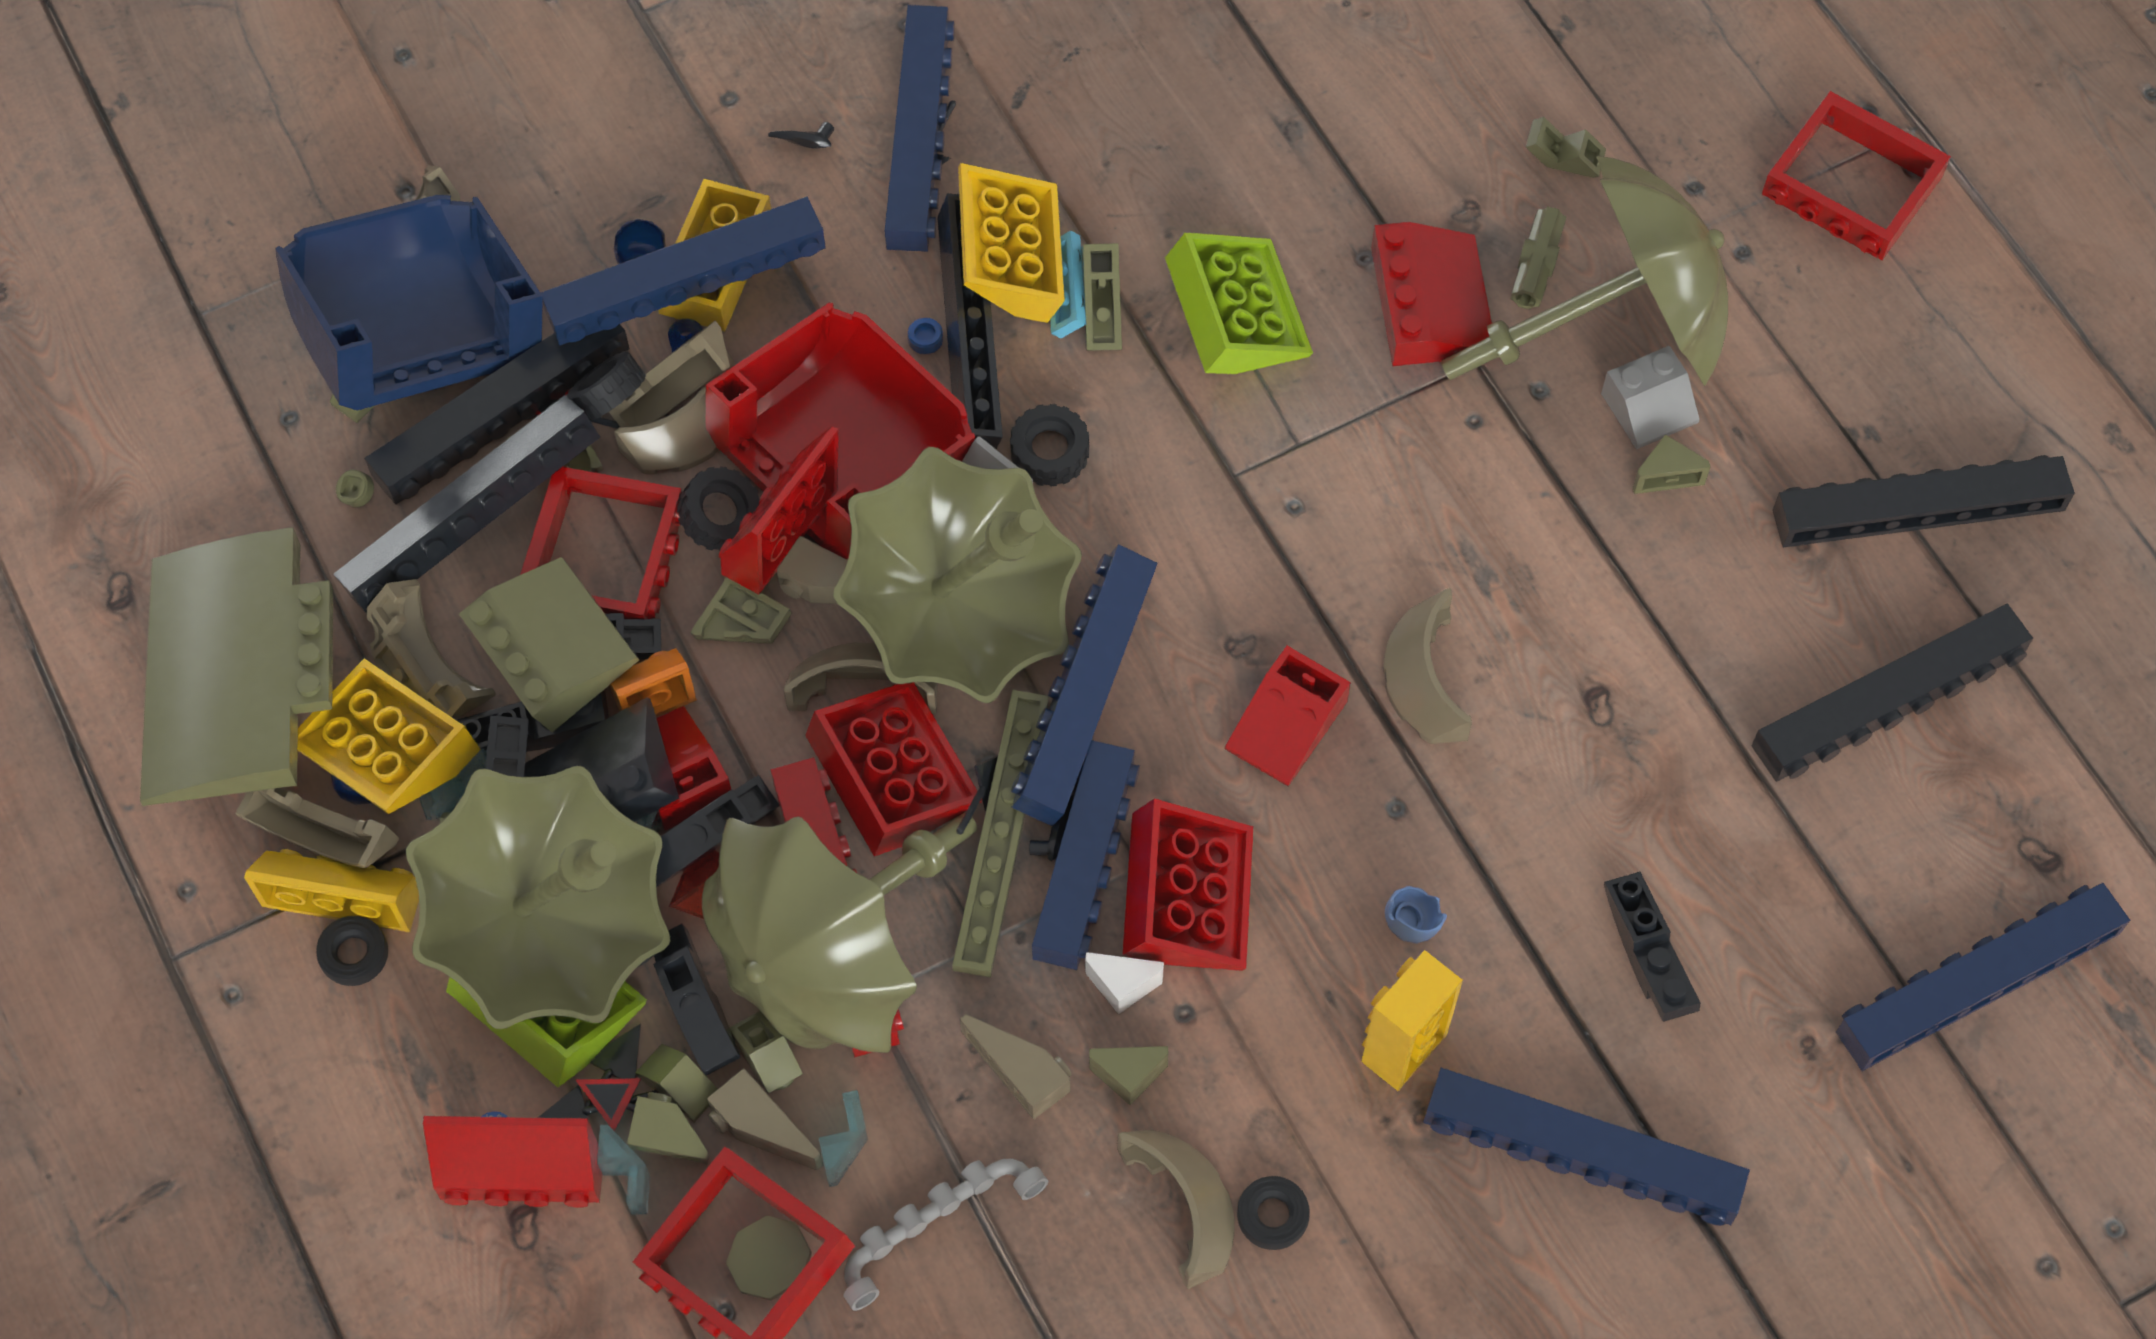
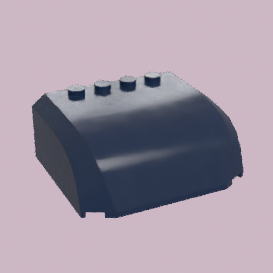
[275,195,543,411]

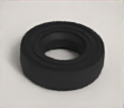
[316,916,388,986]
[1237,1176,1310,1250]

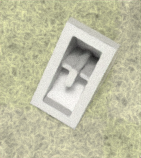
[1085,952,1164,1015]

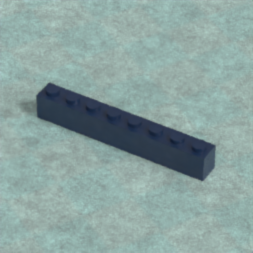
[885,5,955,252]
[541,196,826,345]
[1011,544,1158,826]
[1836,882,2131,1071]
[1423,1068,1750,1226]

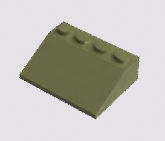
[459,557,639,732]

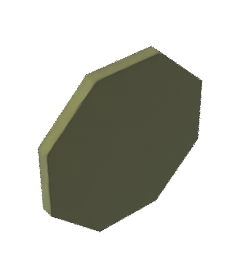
[726,1216,812,1301]

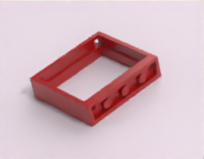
[1762,91,1951,261]
[520,467,682,619]
[632,1146,855,1339]

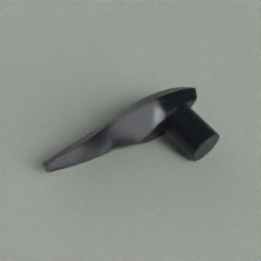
[768,122,834,148]
[1029,796,1073,861]

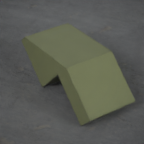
[1526,117,1606,178]

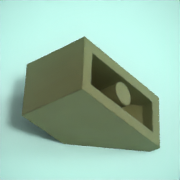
[730,1011,803,1093]
[627,1092,709,1164]

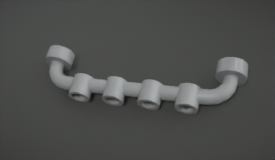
[843,1159,1049,1311]

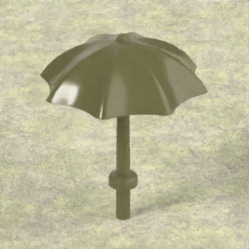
[1441,155,1728,386]
[833,447,1082,703]
[406,766,670,1029]
[702,813,977,1053]

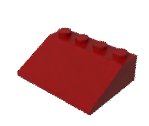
[1371,222,1492,366]
[719,426,839,595]
[805,682,982,857]
[1122,798,1253,971]
[423,1116,604,1208]

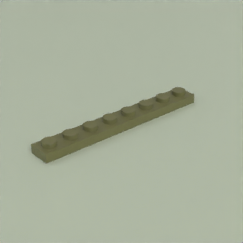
[952,690,1049,978]

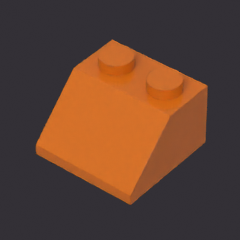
[609,648,697,717]

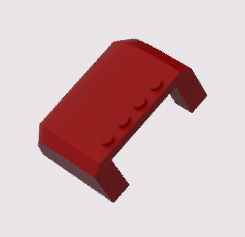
[705,302,975,560]

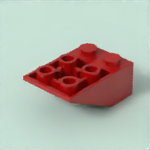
[1225,645,1351,787]
[655,705,732,831]

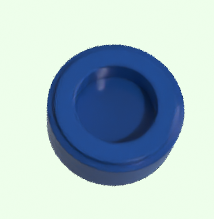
[908,318,943,354]

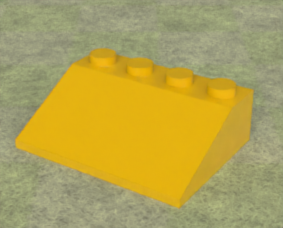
[958,163,1065,323]
[297,659,481,814]

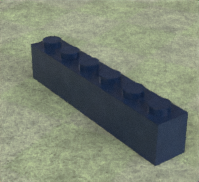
[1032,740,1140,970]

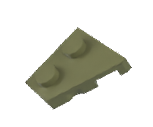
[690,577,792,644]

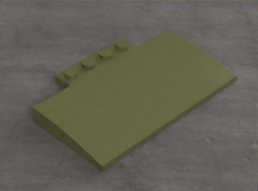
[140,527,333,806]

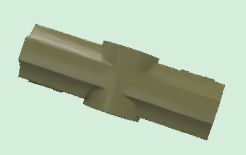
[1511,207,1566,310]

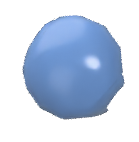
[1385,886,1447,944]

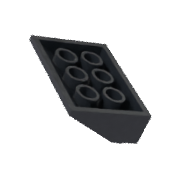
[524,697,679,822]

